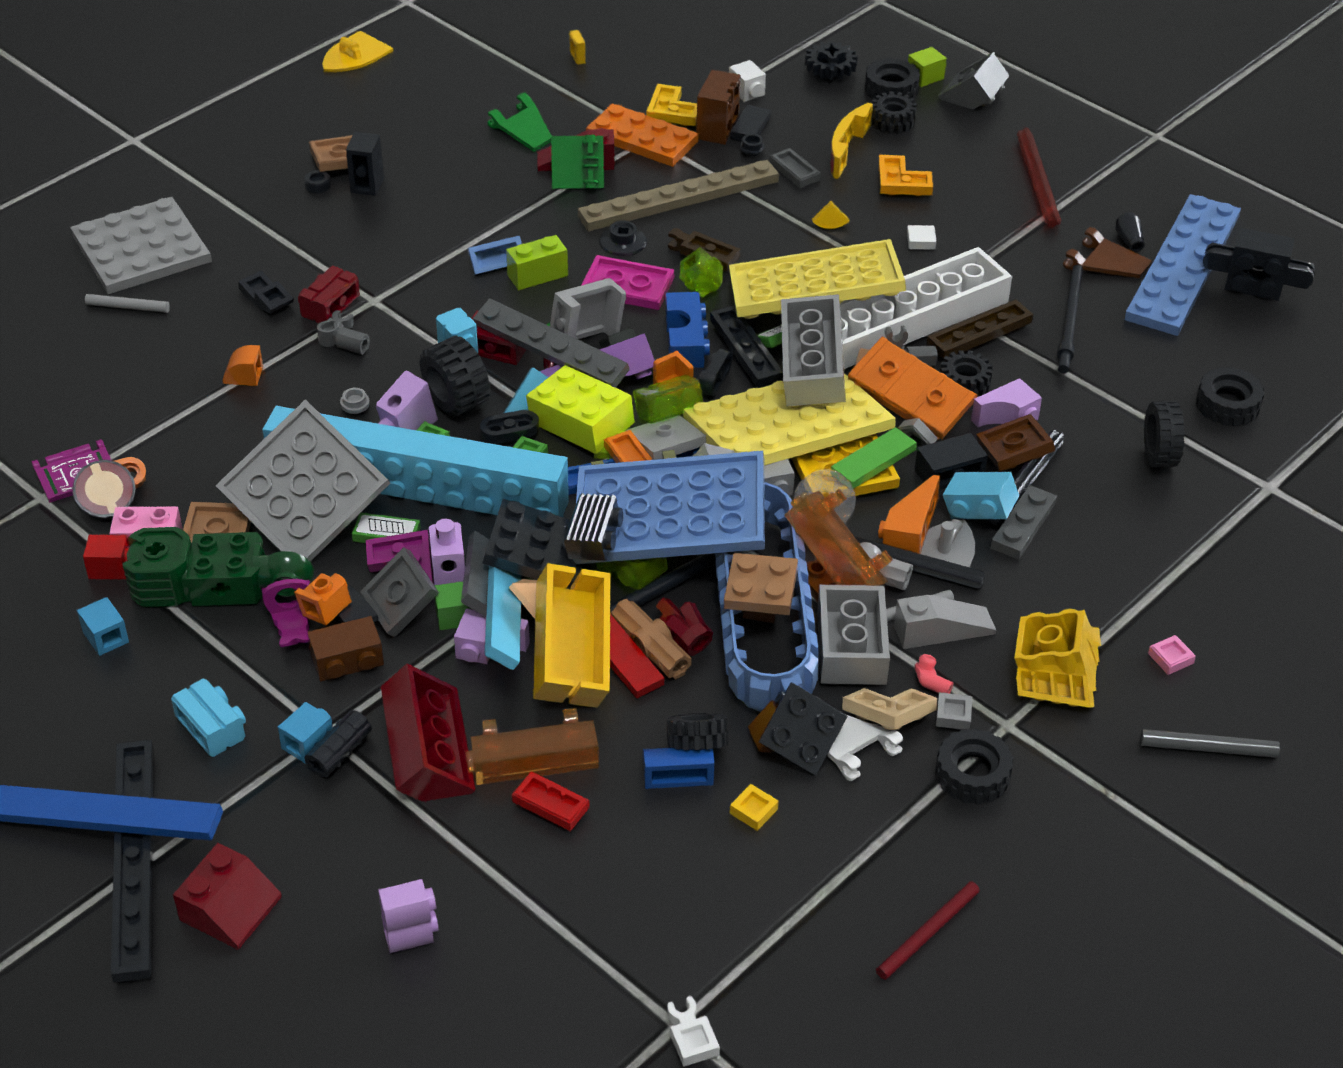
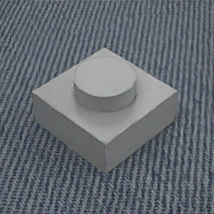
[936,692,972,730]

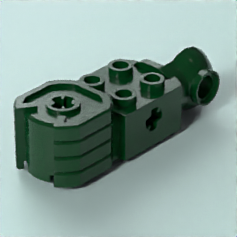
[122,527,314,607]

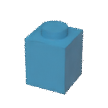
[77,597,129,656]
[278,702,333,764]

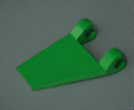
[487,93,551,152]

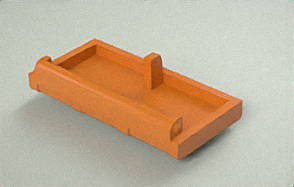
[848,336,977,440]

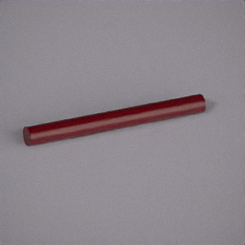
[876,881,980,980]

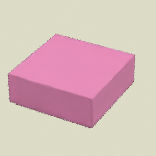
[1148,635,1196,675]

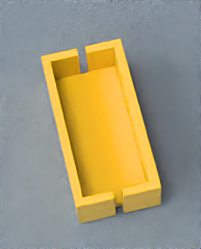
[533,563,610,708]

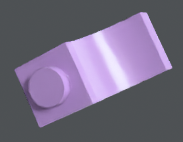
[971,378,1042,427]
[454,609,530,664]

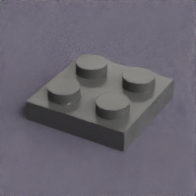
[360,547,439,637]

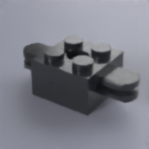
[1203,227,1315,301]

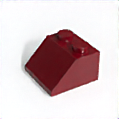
[173,843,282,950]

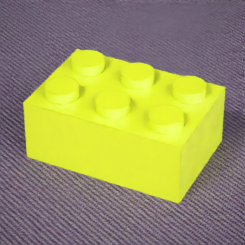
[526,365,635,454]

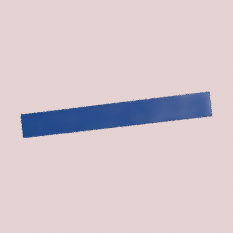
[0,785,224,841]

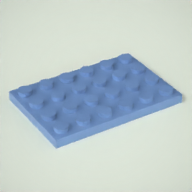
[573,451,765,564]

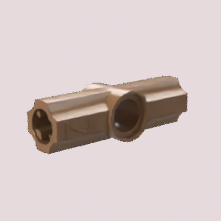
[611,599,691,680]

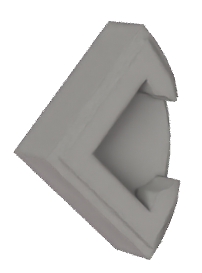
[898,418,938,445]

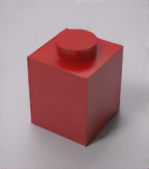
[83,535,130,579]

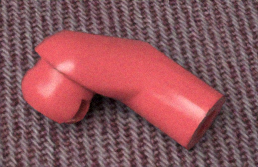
[915,654,954,694]

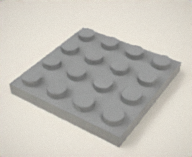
[70,197,212,294]
[215,400,390,561]

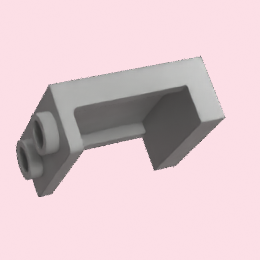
[550,278,626,339]

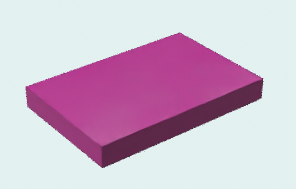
[581,255,674,310]

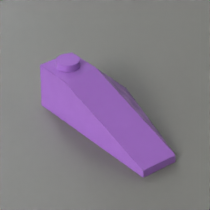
[540,333,655,380]

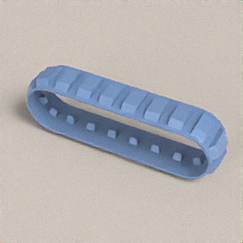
[714,482,818,712]

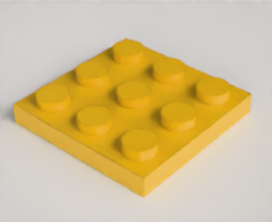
[791,434,900,504]

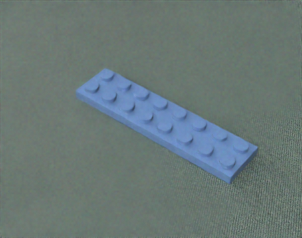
[1124,194,1241,336]

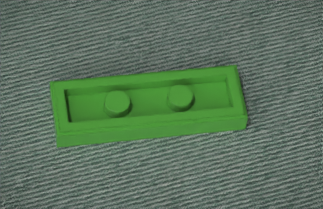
[830,427,917,490]

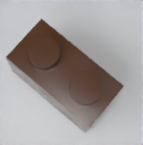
[307,616,384,682]

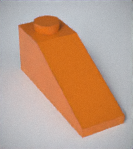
[878,475,940,554]

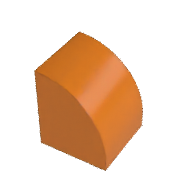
[223,345,264,386]

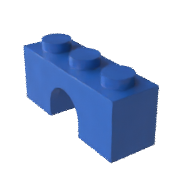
[665,292,710,368]

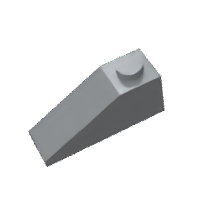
[894,595,996,649]

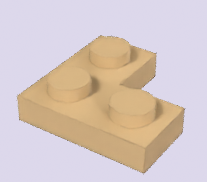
[842,688,938,730]

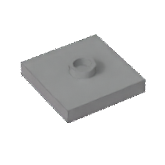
[626,414,707,460]

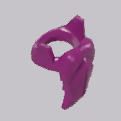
[262,579,310,647]

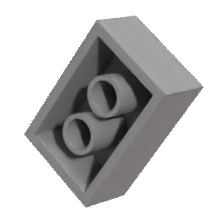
[817,585,890,685]

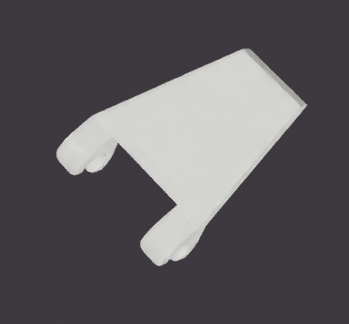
[827,715,903,781]

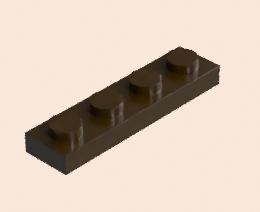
[926,299,1033,359]

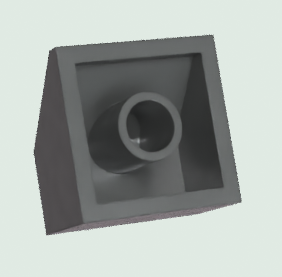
[938,52,1010,110]

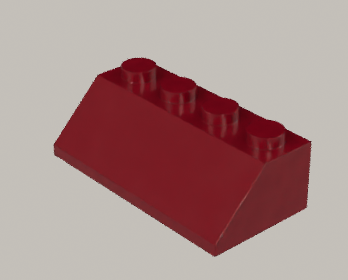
[381,663,476,802]

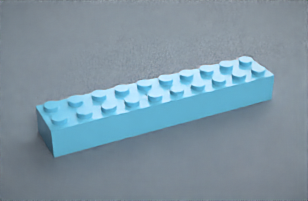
[262,406,569,517]

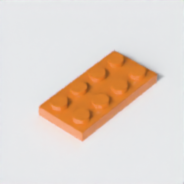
[586,103,699,167]

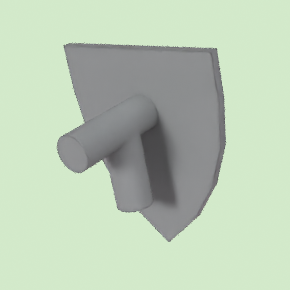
[921,519,975,567]

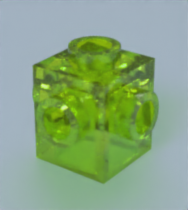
[679,247,723,298]

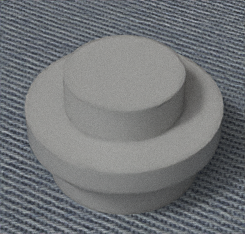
[340,388,370,414]

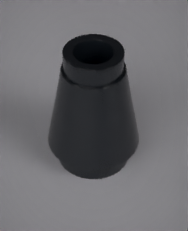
[1115,212,1145,252]

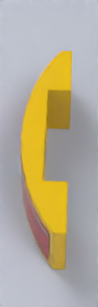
[830,103,873,179]

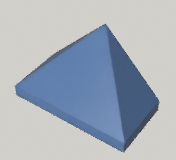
[467,236,522,275]

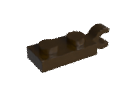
[667,228,741,272]

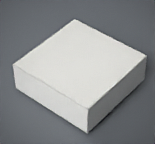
[907,225,936,250]

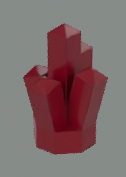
[656,597,713,656]

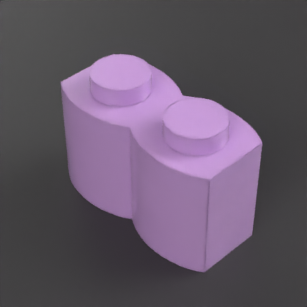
[378,879,439,954]

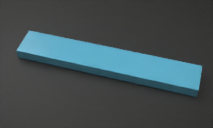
[485,566,522,670]

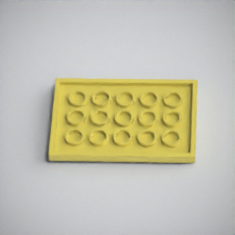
[729,239,906,319]
[683,373,896,465]

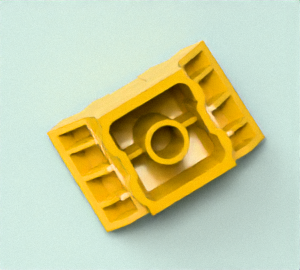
[1014,609,1101,708]

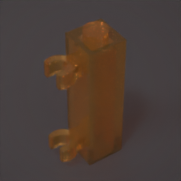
[784,489,893,586]
[466,708,599,785]

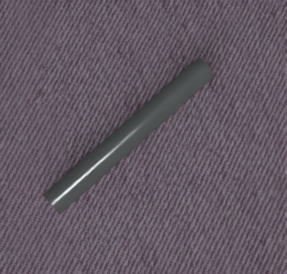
[1140,729,1280,758]

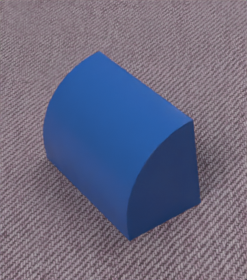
[642,748,715,789]

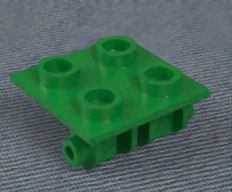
[551,135,604,189]

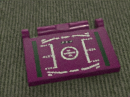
[31,439,112,503]

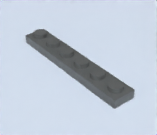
[473,298,630,388]

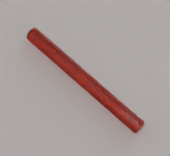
[1017,128,1061,228]

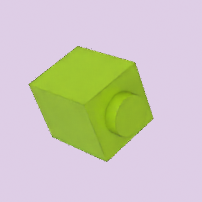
[908,47,947,87]

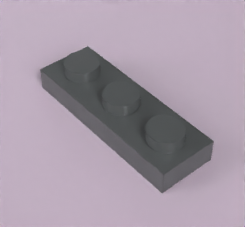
[990,485,1057,560]

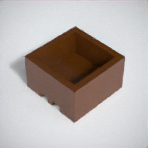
[696,70,741,144]

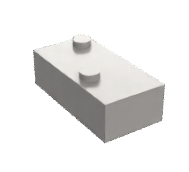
[781,294,846,407]

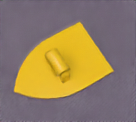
[323,31,394,72]

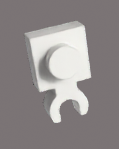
[667,996,720,1067]

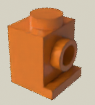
[295,573,352,625]

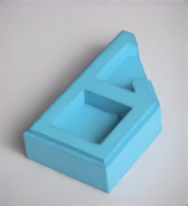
[504,367,549,413]

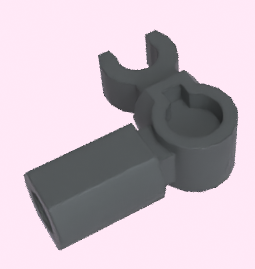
[317,310,370,355]
[884,325,938,366]

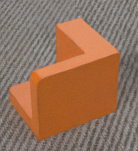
[653,351,694,403]

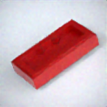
[512,771,590,831]

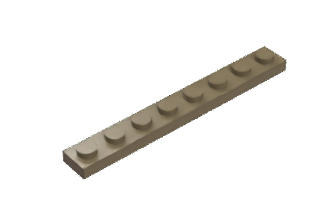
[578,160,779,232]

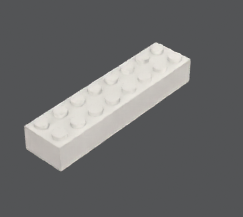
[840,247,1012,369]

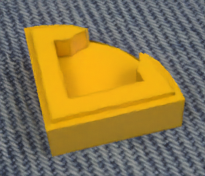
[812,201,850,229]

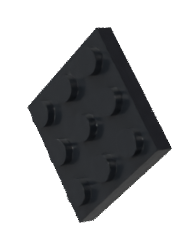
[482,499,582,589]

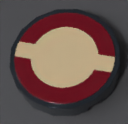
[72,460,136,521]

